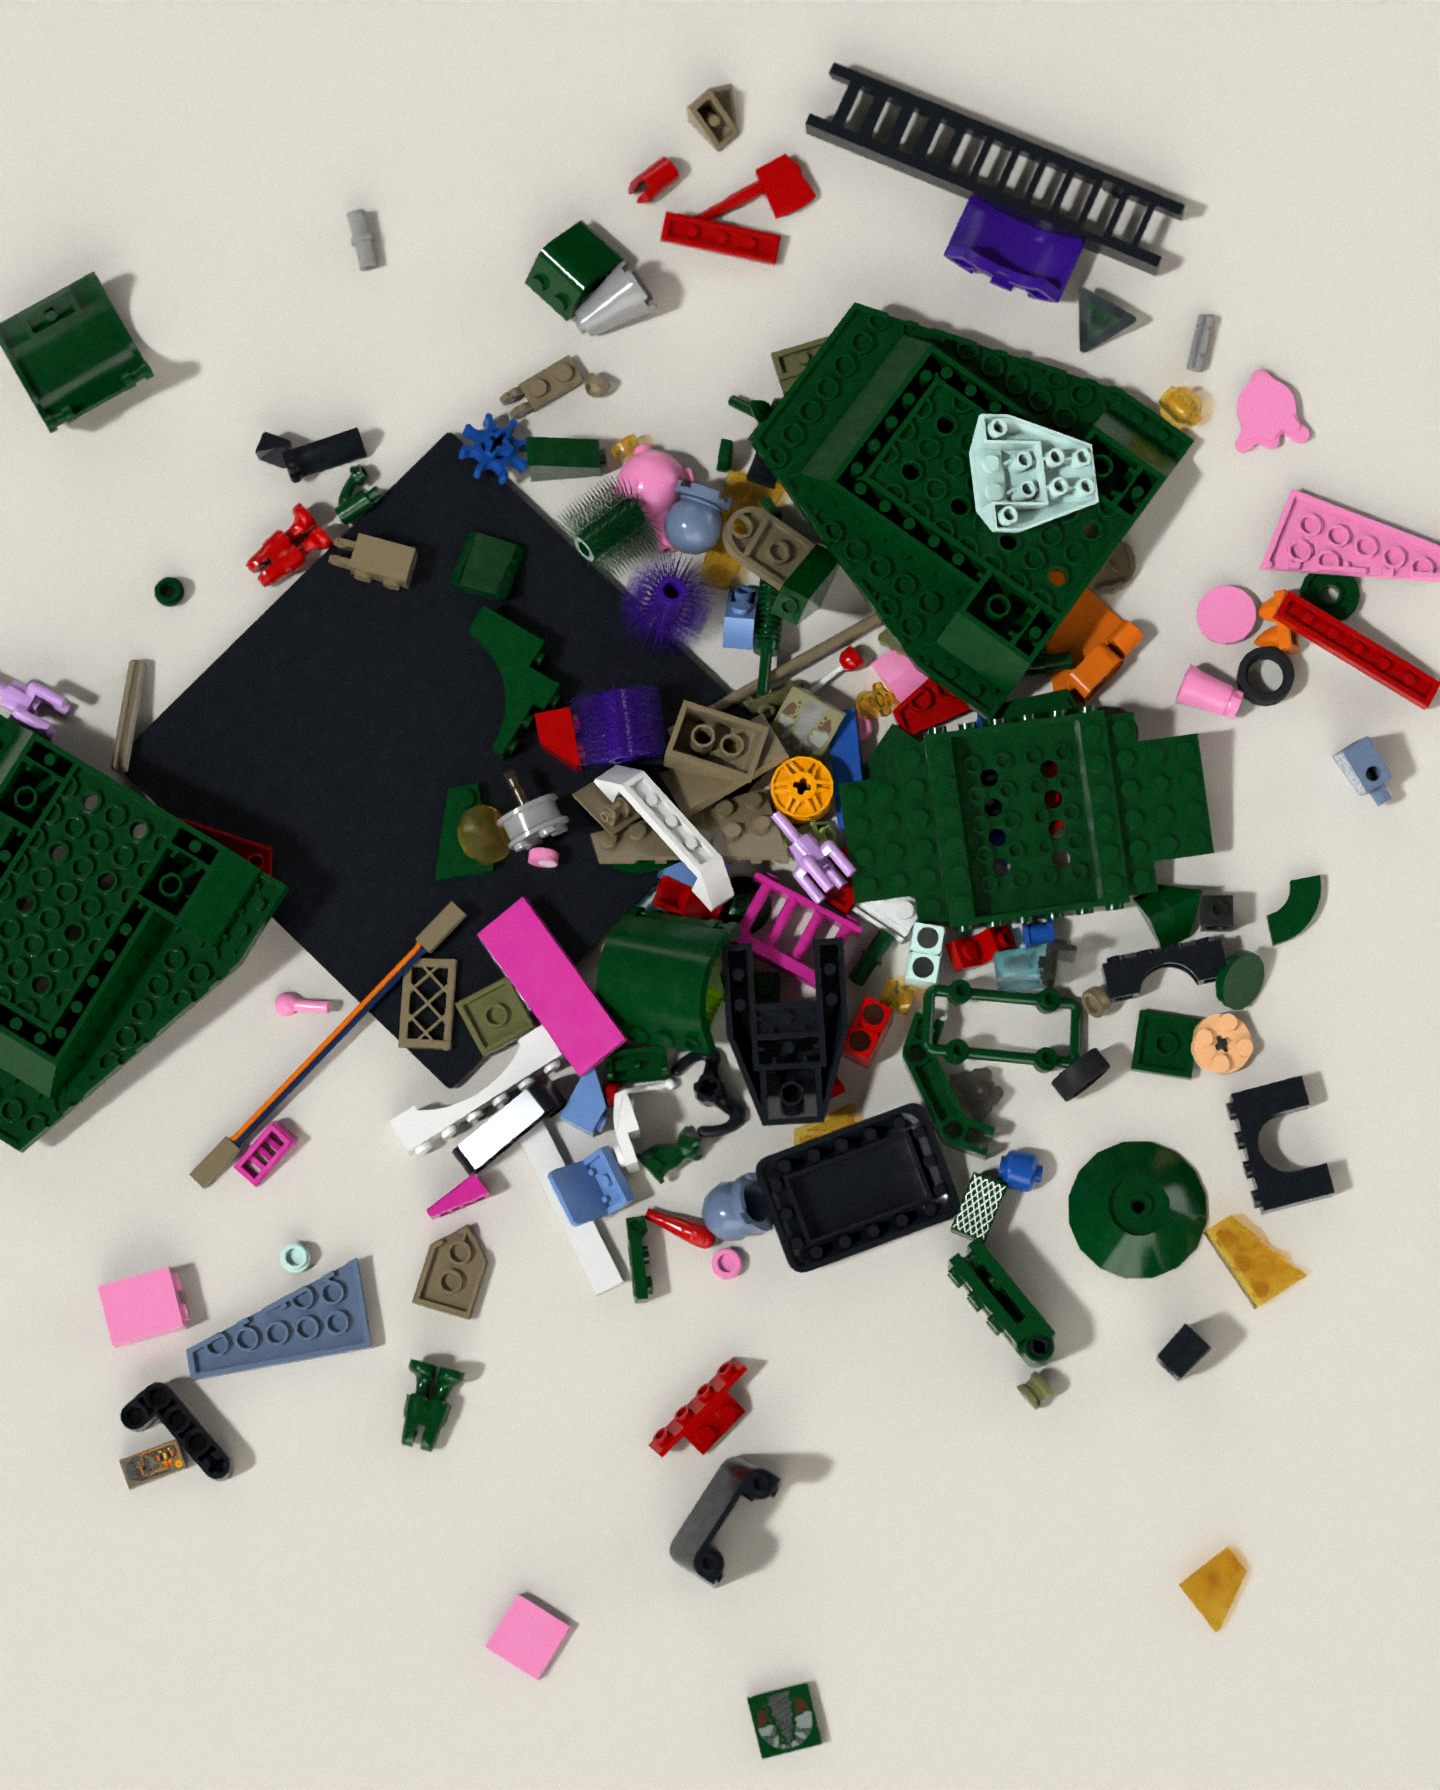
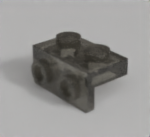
[1036,939,1077,989]

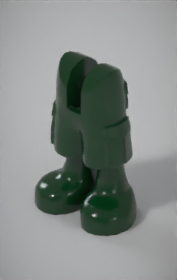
[401,1359,465,1452]

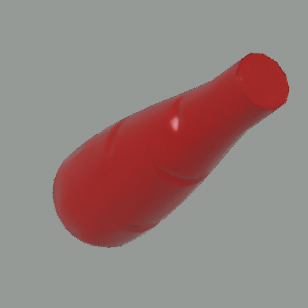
[645,1208,716,1249]

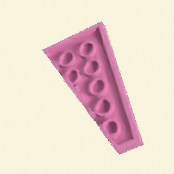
[1260,489,1440,582]

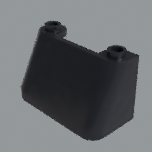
[670,1457,782,1589]

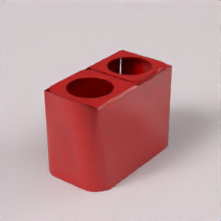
[842,996,894,1069]

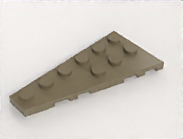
[590,788,789,864]

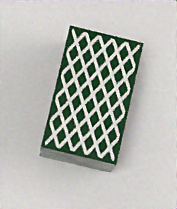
[950,1172,1007,1245]

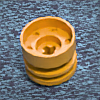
[771,756,834,828]

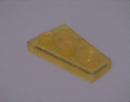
[1204,1215,1307,1309]

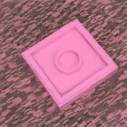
[485,1594,571,1680]

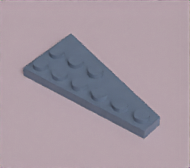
[186,1258,373,1381]

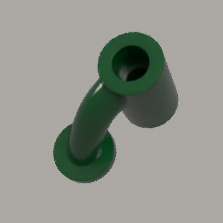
[335,464,383,525]

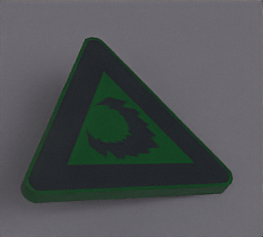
[1079,287,1136,353]

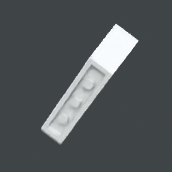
[594,765,734,912]

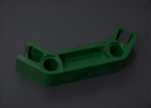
[902,1012,995,1160]

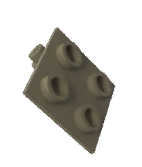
[572,781,642,836]

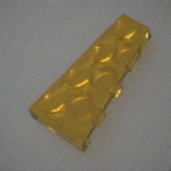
[698,470,785,591]

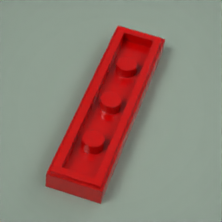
[660,211,781,266]

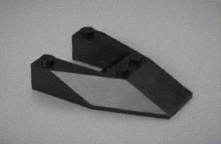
[722,938,849,1126]

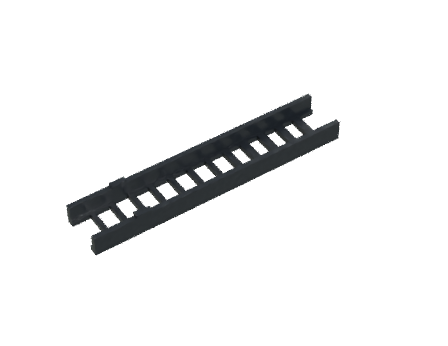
[805,62,1185,276]

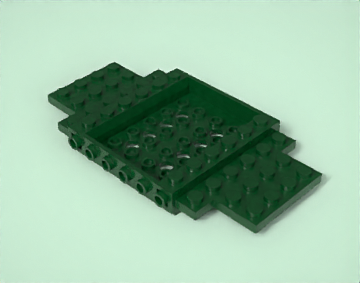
[838,705,1214,932]

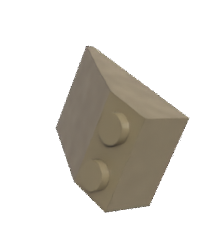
[663,700,770,783]

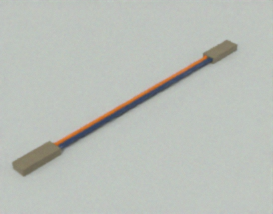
[189,901,467,1189]

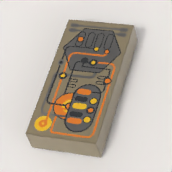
[119,1439,188,1490]

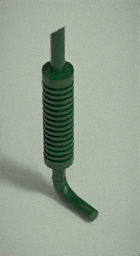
[753,497,783,695]

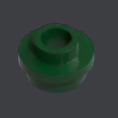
[154,577,185,607]

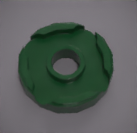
[1300,573,1360,622]

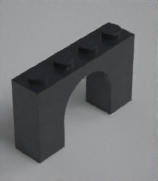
[1226,1075,1335,1215]

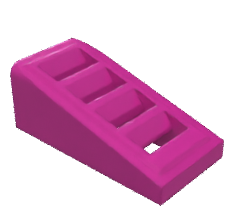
[233,1120,298,1187]
[426,1174,490,1220]

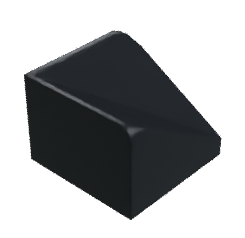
[256,432,293,469]

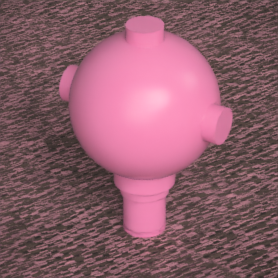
[611,444,694,553]

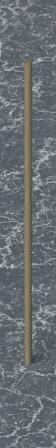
[666,537,1016,737]

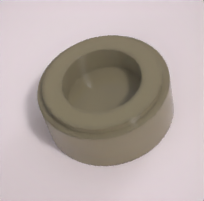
[1082,986,1111,1018]

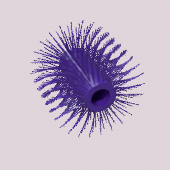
[618,550,716,657]
[570,684,667,768]

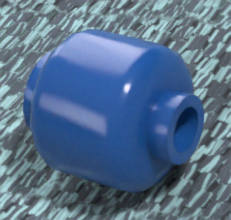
[998,1150,1043,1192]

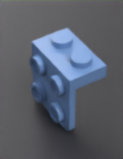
[548,1145,635,1227]

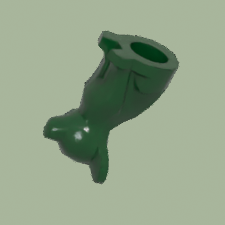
[636,1126,702,1184]

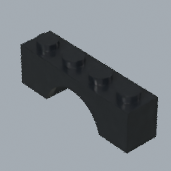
[1101,937,1226,1003]

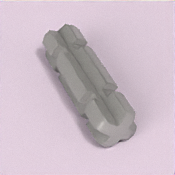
[1187,314,1214,372]

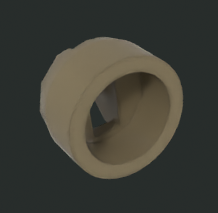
[585,373,611,398]

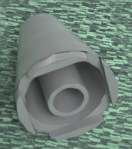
[574,260,658,336]

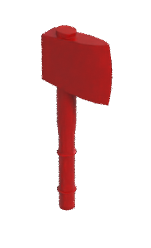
[693,153,817,221]

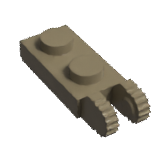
[499,355,584,420]

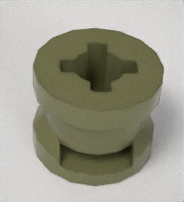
[1016,1371,1055,1410]

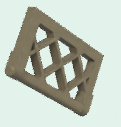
[398,958,458,1051]

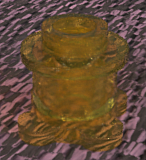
[856,681,895,720]

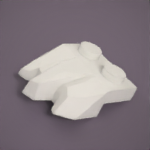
[613,1089,642,1174]

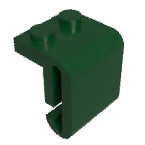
[525,220,625,321]

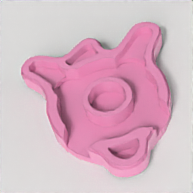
[1235,370,1310,453]

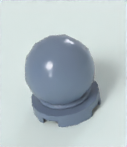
[664,480,734,555]
[701,1172,779,1241]

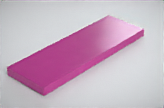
[477,897,629,1077]

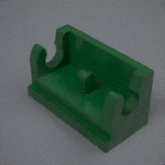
[605,1046,669,1085]

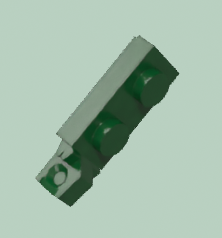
[625,1216,653,1304]

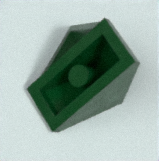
[1133,884,1203,951]

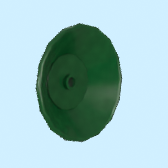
[1068,1142,1207,1278]

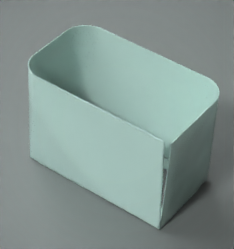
[904,922,946,991]

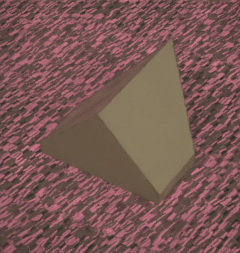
[687,84,740,152]

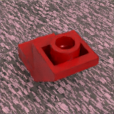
[945,925,1018,972]

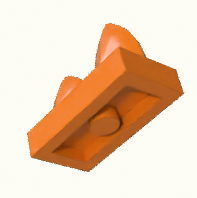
[1254,589,1300,655]

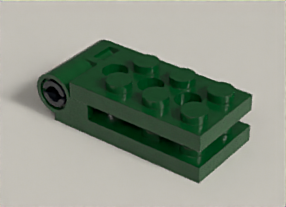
[947,1238,1056,1368]

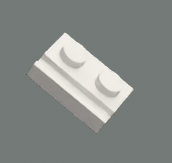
[851,896,918,944]

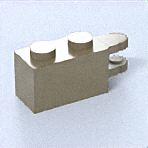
[328,533,418,590]

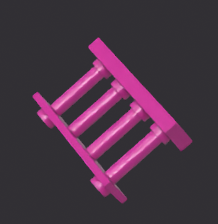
[728,872,863,989]

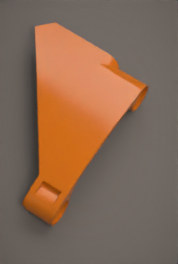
[1046,571,1144,707]

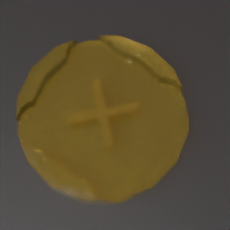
[457,805,511,865]

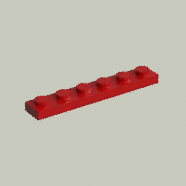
[1272,590,1440,710]

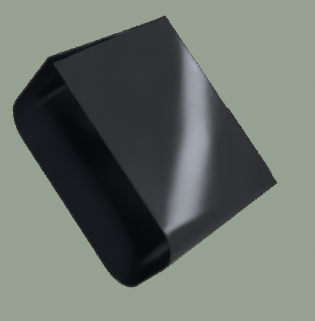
[1156,1324,1212,1381]

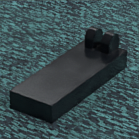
[282,427,367,483]

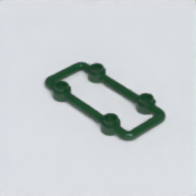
[921,980,1083,1073]

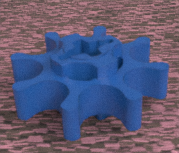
[458,413,528,485]

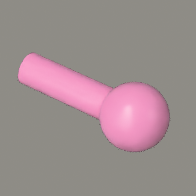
[275,992,331,1016]

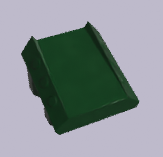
[449,532,526,601]

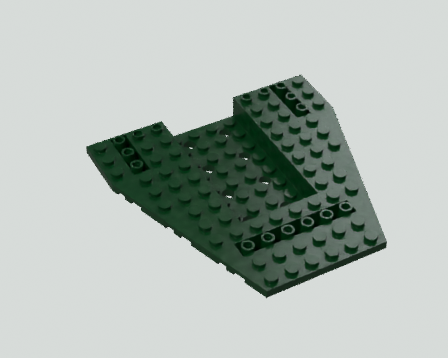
[750,302,1194,721]
[0,715,290,1153]

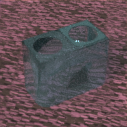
[993,946,1041,992]

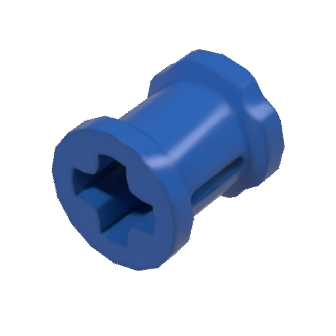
[1022,919,1056,950]

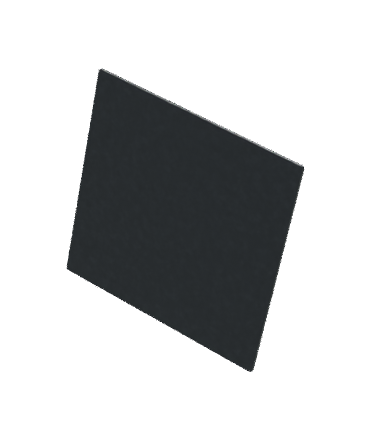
[124,432,785,1089]

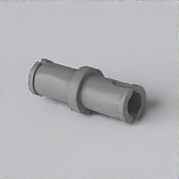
[347,209,378,271]

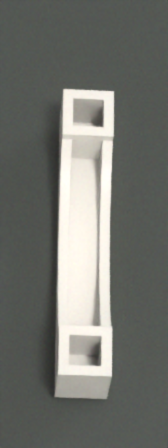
[389,1025,564,1156]

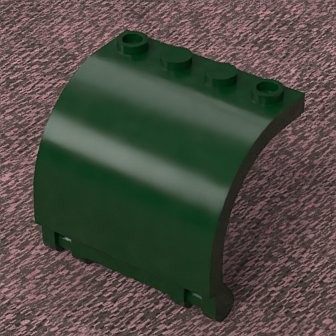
[0,271,154,433]
[596,906,742,1055]

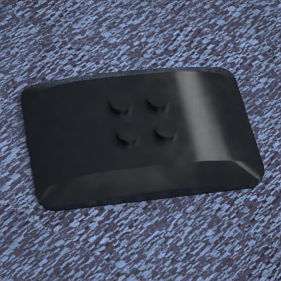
[755,1103,960,1273]

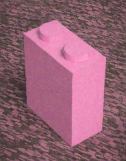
[98,1267,190,1348]

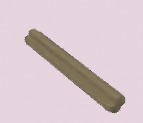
[111,660,146,773]

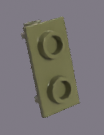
[742,680,804,721]

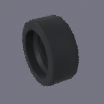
[1236,646,1295,706]
[1052,1048,1110,1102]

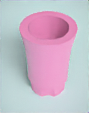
[1175,664,1244,719]

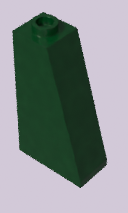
[770,543,840,626]

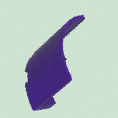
[943,195,1085,303]

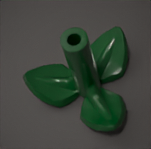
[728,395,778,441]

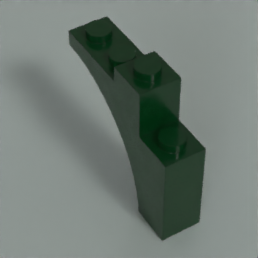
[468,606,562,760]

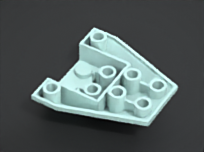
[969,414,1099,532]

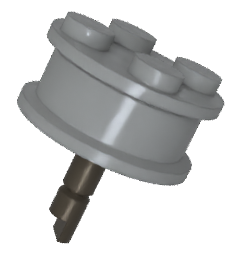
[496,769,569,852]

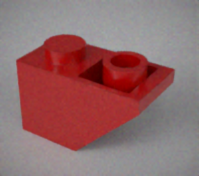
[534,707,586,772]

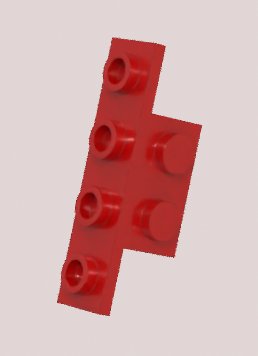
[648,1357,748,1458]

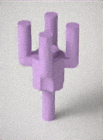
[0,680,72,742]
[771,810,856,905]

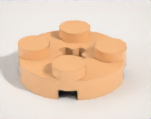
[1191,1013,1253,1075]

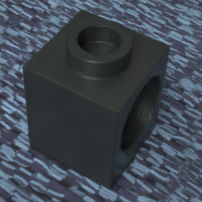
[1200,895,1233,932]

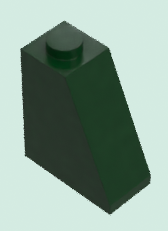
[526,437,607,482]

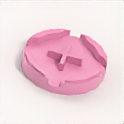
[1197,586,1256,645]

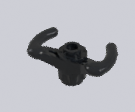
[671,1049,745,1137]

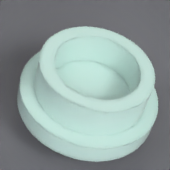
[280,1242,311,1273]

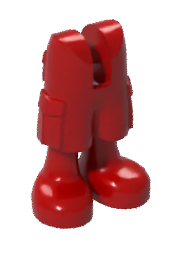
[246,503,334,587]

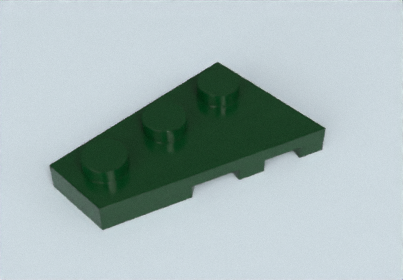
[978,689,1078,726]
[434,783,494,883]

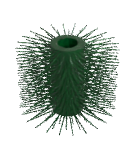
[557,476,663,585]

